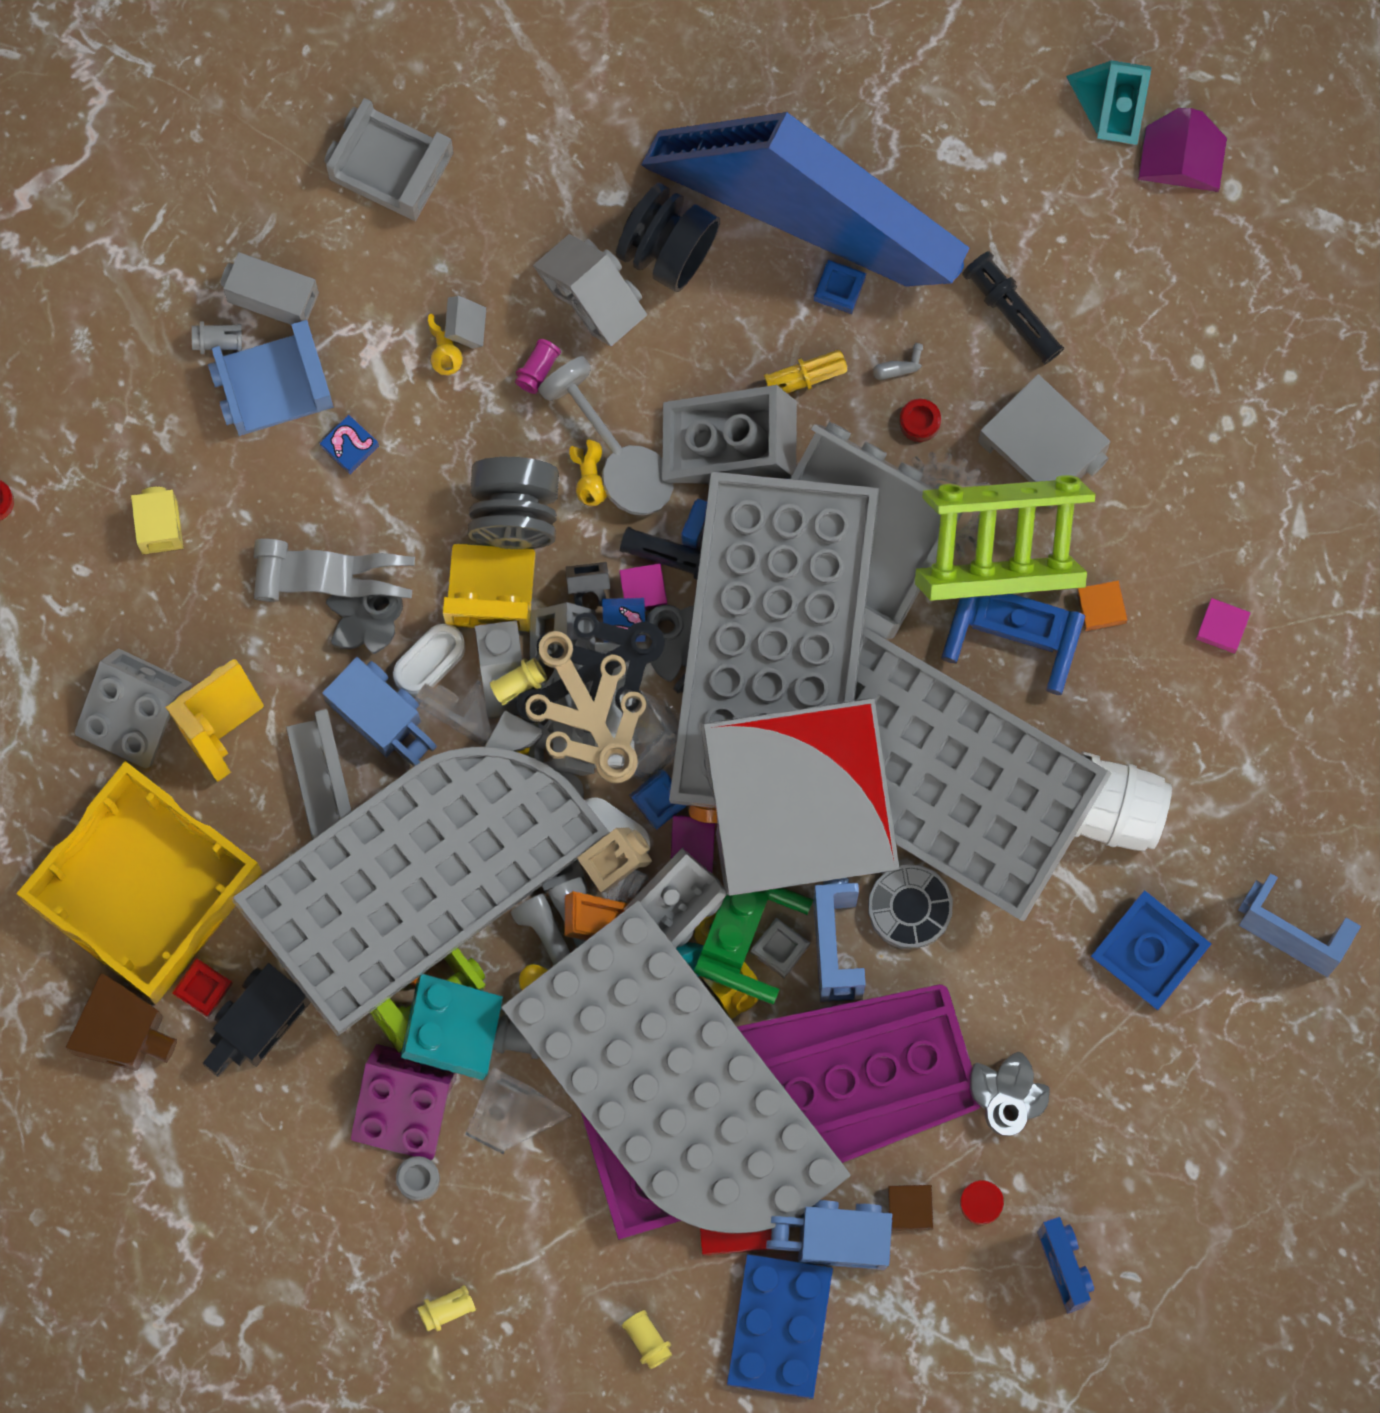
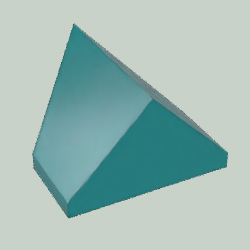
[1066,60,1152,145]

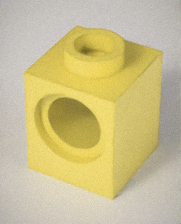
[131,487,184,555]

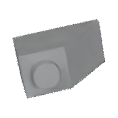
[475,620,528,719]

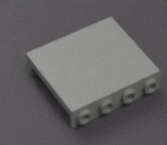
[790,421,963,639]

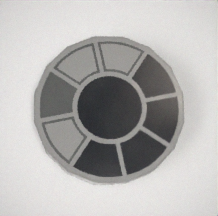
[868,864,953,950]

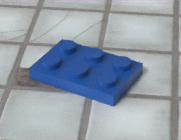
[727,1254,833,1399]

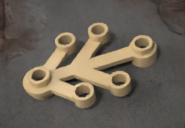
[525,631,646,783]

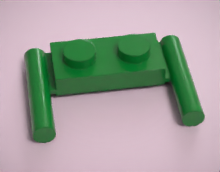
[694,887,813,1005]

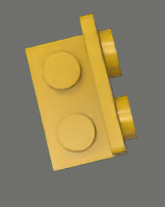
[443,544,536,632]
[165,659,264,782]

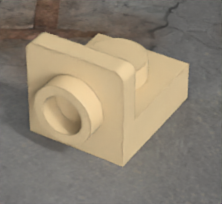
[577,827,652,892]

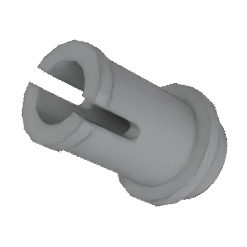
[192,321,242,354]

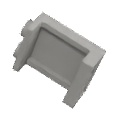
[324,98,454,222]
[978,374,1110,509]

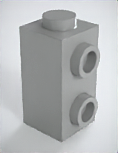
[221,252,319,325]

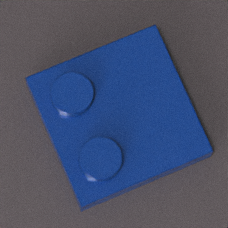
[1091,890,1212,1011]
[1037,1217,1094,1314]

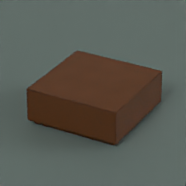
[888,1185,933,1231]

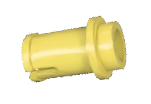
[490,658,547,706]
[417,1285,476,1332]
[621,1310,672,1369]

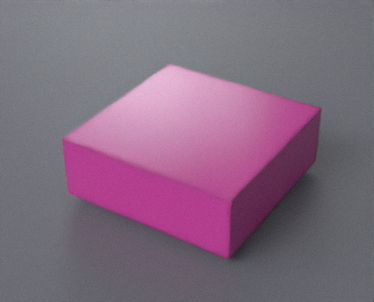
[619,563,667,611]
[1196,598,1251,654]

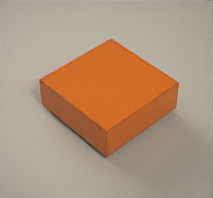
[1077,580,1127,631]

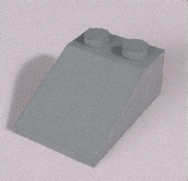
[662,385,797,484]

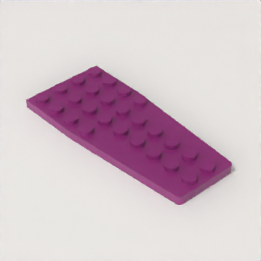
[580,984,981,1240]

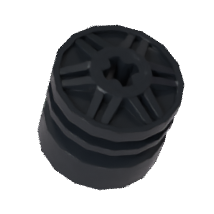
[616,183,720,292]

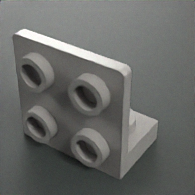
[75,648,193,768]

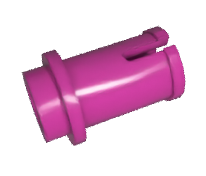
[515,339,561,394]

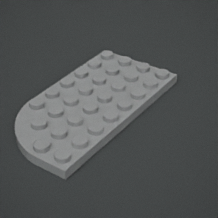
[854,626,1112,921]
[232,747,610,1037]
[501,900,851,1233]

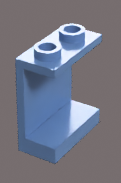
[208,320,334,436]
[1238,873,1361,978]

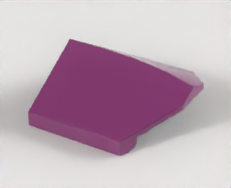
[1138,108,1227,192]

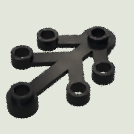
[516,613,665,733]

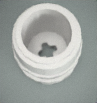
[1075,751,1172,851]

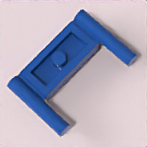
[941,594,1085,695]

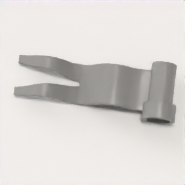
[254,539,415,602]

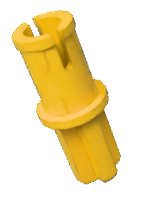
[764,350,847,393]

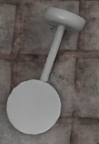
[538,356,674,515]

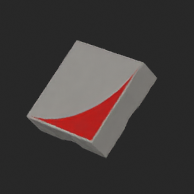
[700,698,900,896]

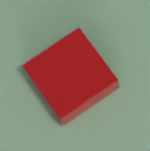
[172,958,233,1019]

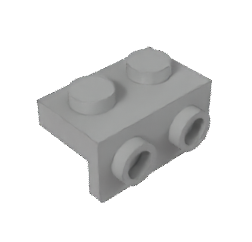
[624,848,727,948]

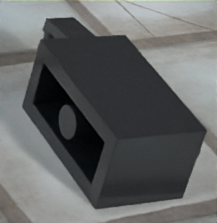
[203,963,311,1077]

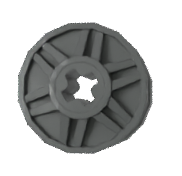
[468,457,559,549]

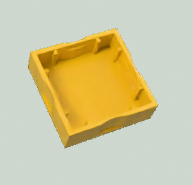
[16,761,263,1005]

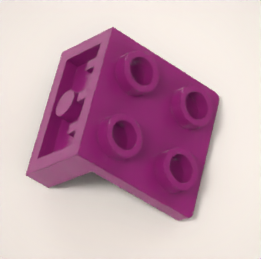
[351,1044,457,1160]

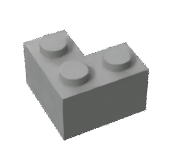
[533,234,647,346]

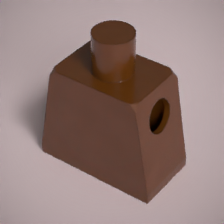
[65,974,177,1071]

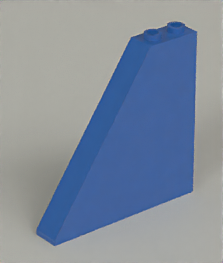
[641,112,970,287]

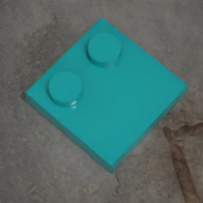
[401,974,503,1080]

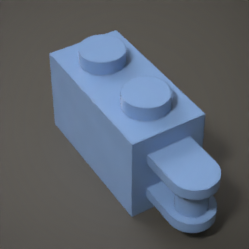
[322,657,437,767]
[766,1200,892,1270]

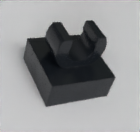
[565,562,610,607]

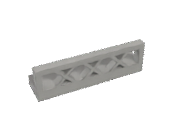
[529,602,596,776]
[286,709,352,840]

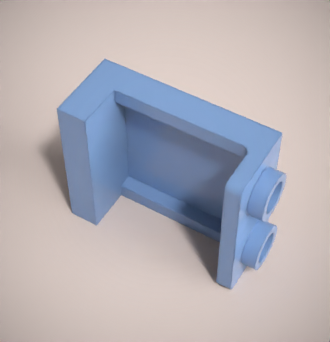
[813,878,866,1002]

